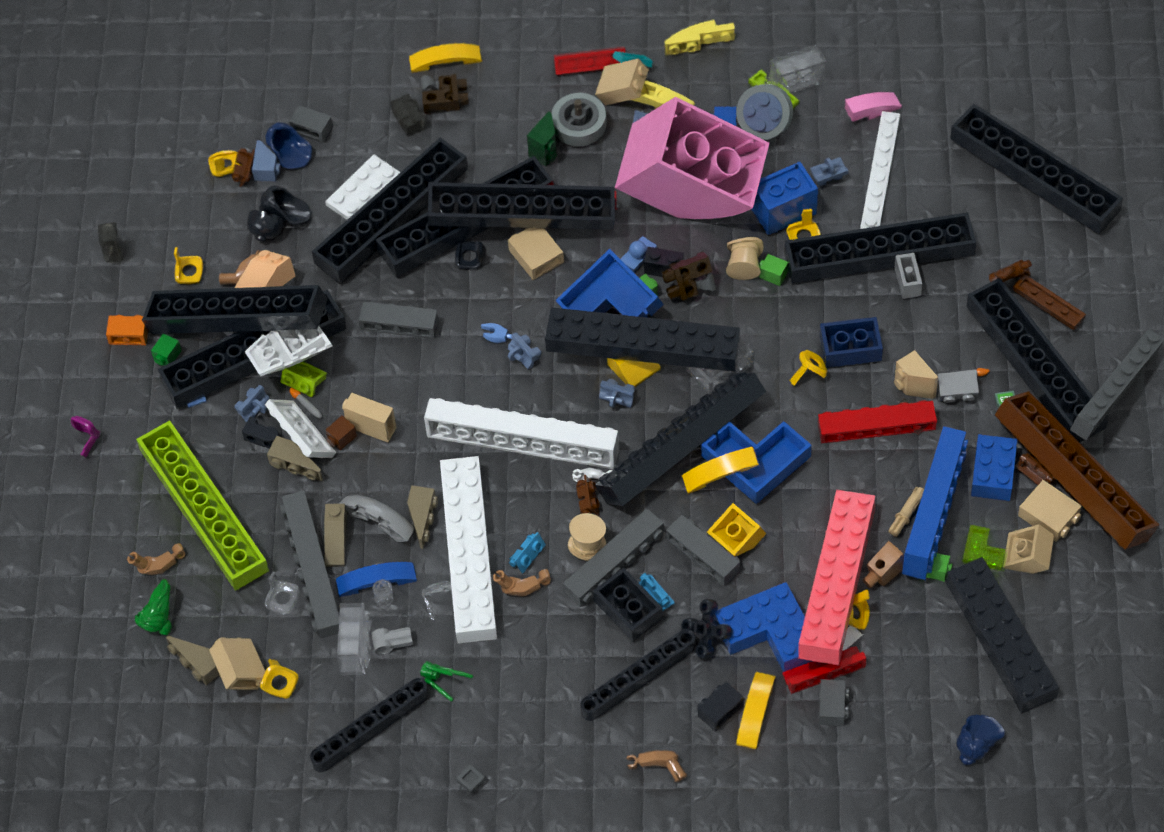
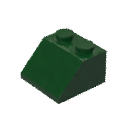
[527,111,557,167]

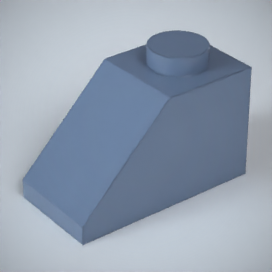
[252,140,281,181]

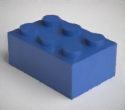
[971,434,1017,501]

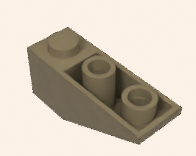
[267,436,323,481]
[407,485,438,549]
[166,636,220,685]

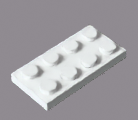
[325,155,400,219]
[265,399,336,458]

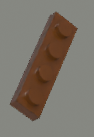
[1013,274,1086,330]

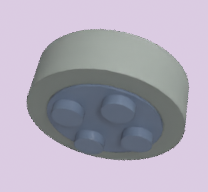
[736,84,793,140]

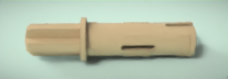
[889,487,924,536]

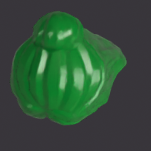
[135,579,172,635]

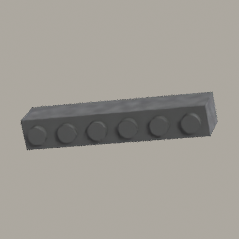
[563,509,664,607]

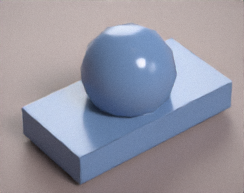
[621,236,657,273]

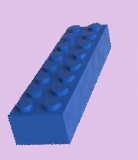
[902,426,968,580]

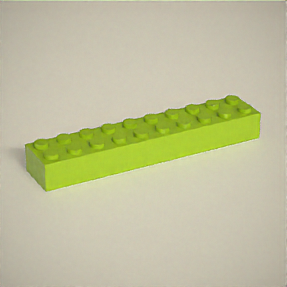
[136,420,269,591]

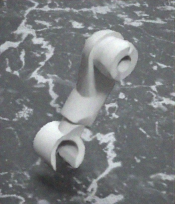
[572,468,613,482]

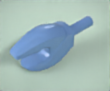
[481,323,512,343]

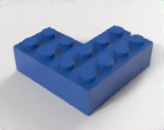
[555,249,664,318]
[701,421,812,504]
[714,582,812,672]

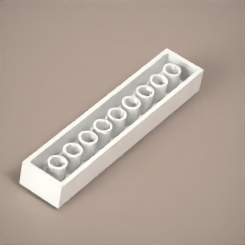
[424,398,619,470]
[440,456,497,643]

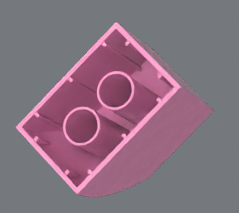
[615,97,769,219]

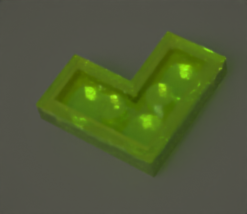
[962,525,1006,570]

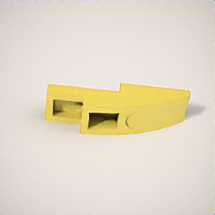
[665,20,735,55]
[632,81,695,109]

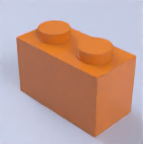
[106,315,148,345]

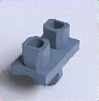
[810,157,848,186]
[508,332,541,369]
[599,378,635,408]
[235,385,270,422]

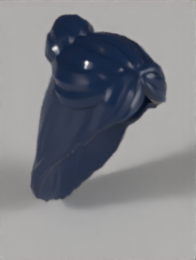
[265,122,312,169]
[956,715,1005,765]

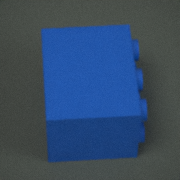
[751,162,818,235]

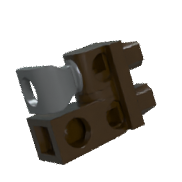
[421,74,469,115]
[661,251,716,301]

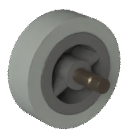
[552,93,606,146]

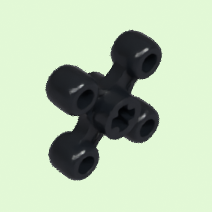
[681,599,733,659]

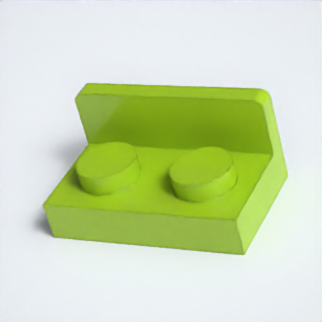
[281,361,327,397]

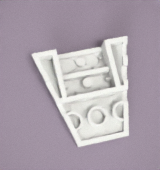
[245,326,332,376]

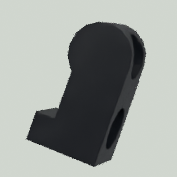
[242,416,279,448]

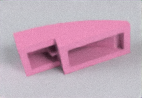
[845,92,902,122]

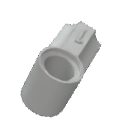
[371,627,413,655]

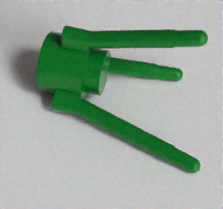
[420,661,473,701]

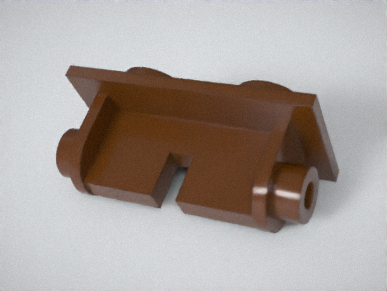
[231,148,255,187]
[1015,453,1055,485]
[576,475,600,516]

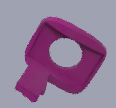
[71,416,100,457]

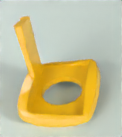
[208,151,241,177]
[786,209,821,240]
[173,247,203,284]
[789,350,827,386]
[848,589,870,630]
[260,659,299,698]

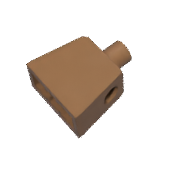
[863,541,904,588]

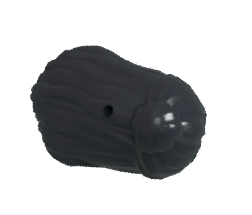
[259,186,311,225]

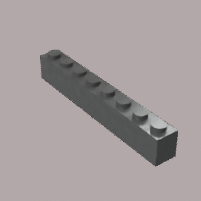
[1070,329,1164,441]
[280,490,343,638]

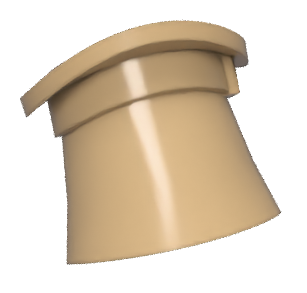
[726,237,764,280]
[568,513,606,561]

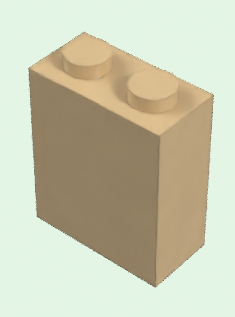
[595,59,649,105]
[508,228,564,280]
[342,393,397,442]
[1018,480,1082,542]
[209,637,265,690]

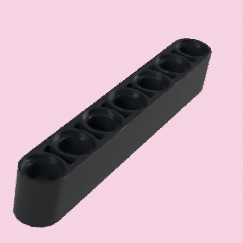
[580,629,695,721]
[310,678,429,772]

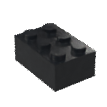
[593,567,663,642]

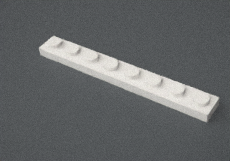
[860,111,900,229]

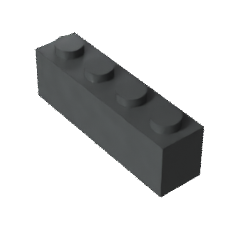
[359,301,438,339]
[666,515,740,586]

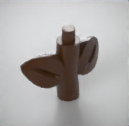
[989,260,1032,282]

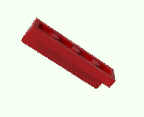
[553,47,626,75]
[783,646,867,694]

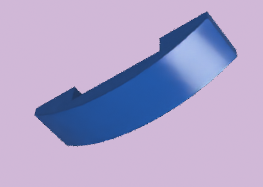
[336,562,417,597]

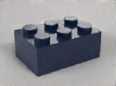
[819,317,883,368]

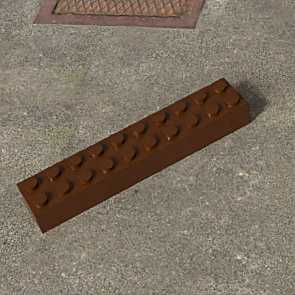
[995,391,1160,550]

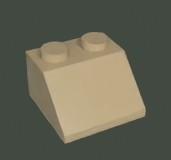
[894,350,938,399]
[1003,524,1054,574]

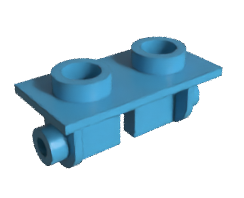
[509,532,546,574]
[639,573,675,611]

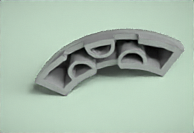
[339,495,414,542]

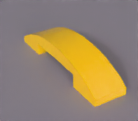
[409,44,482,73]
[682,447,759,494]
[736,672,776,749]

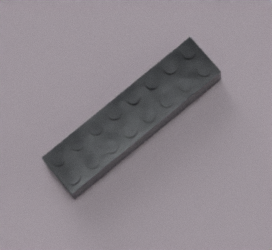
[946,557,1059,714]

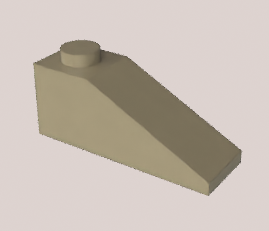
[324,504,347,567]

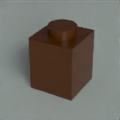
[325,416,357,451]

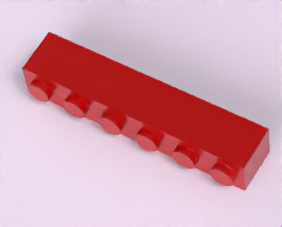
[818,400,937,444]

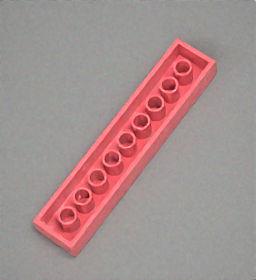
[799,490,875,665]

